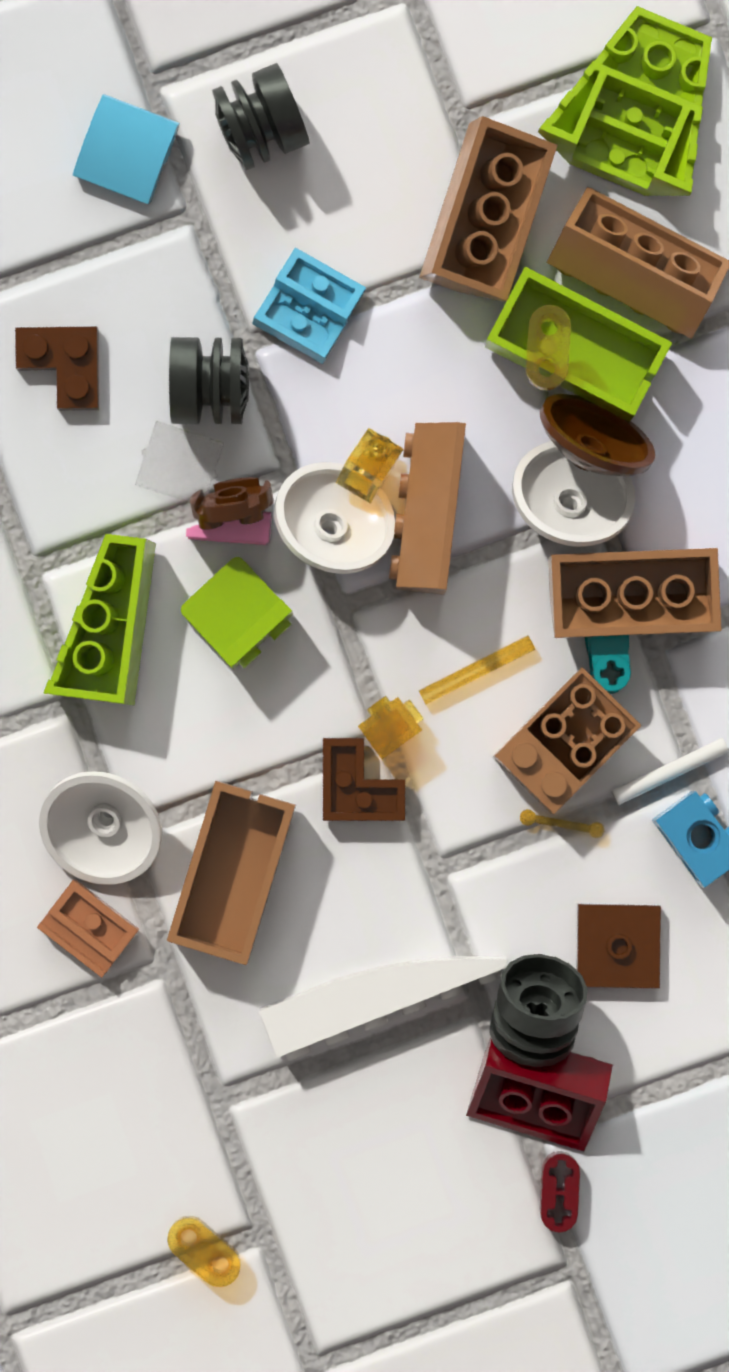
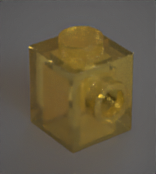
[335,428,403,504]
[358,696,424,759]

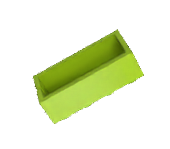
[485,266,672,422]

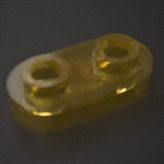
[525,305,571,390]
[167,1216,241,1287]

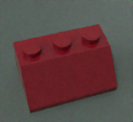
[466,1037,613,1152]

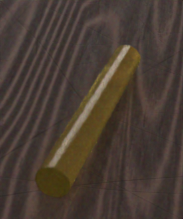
[418,635,535,705]

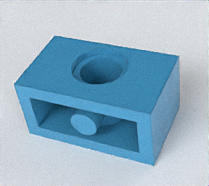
[652,791,729,888]

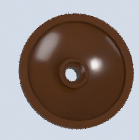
[540,394,655,476]

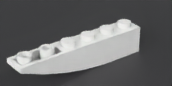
[259,956,508,1061]

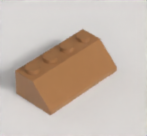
[419,116,558,302]
[546,186,729,339]
[389,422,466,595]
[548,548,721,638]

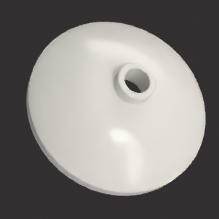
[512,441,635,547]
[274,462,395,574]
[39,771,162,885]

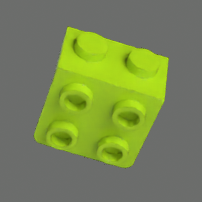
[181,557,293,670]

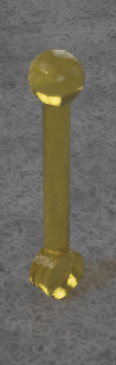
[520,809,605,838]

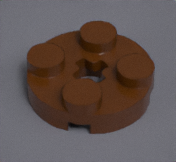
[190,477,274,530]

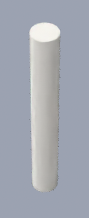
[611,738,729,806]

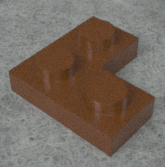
[15,326,99,411]
[323,738,405,821]

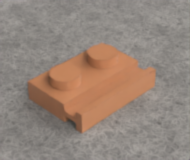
[37,879,140,978]

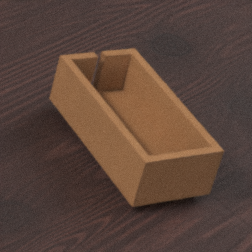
[167,781,296,965]

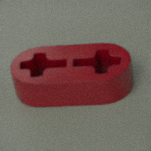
[540,1151,580,1233]

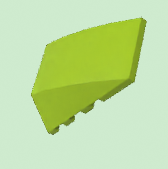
[538,6,712,196]

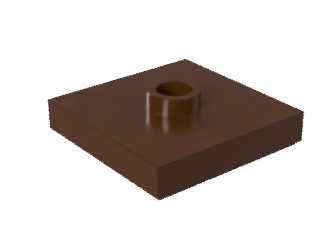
[576,904,661,988]

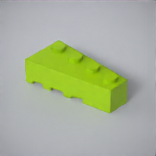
[43,534,156,706]

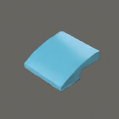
[72,94,180,204]
[252,247,366,364]

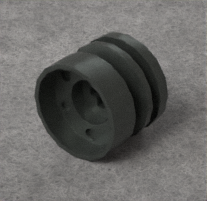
[212,63,310,171]
[169,337,249,424]
[489,954,588,1067]

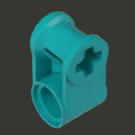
[585,635,631,695]

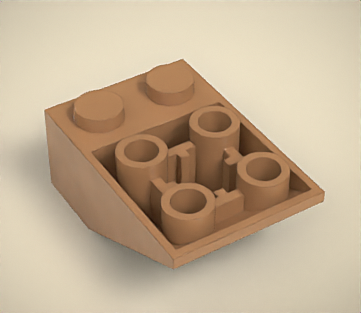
[493,667,642,814]

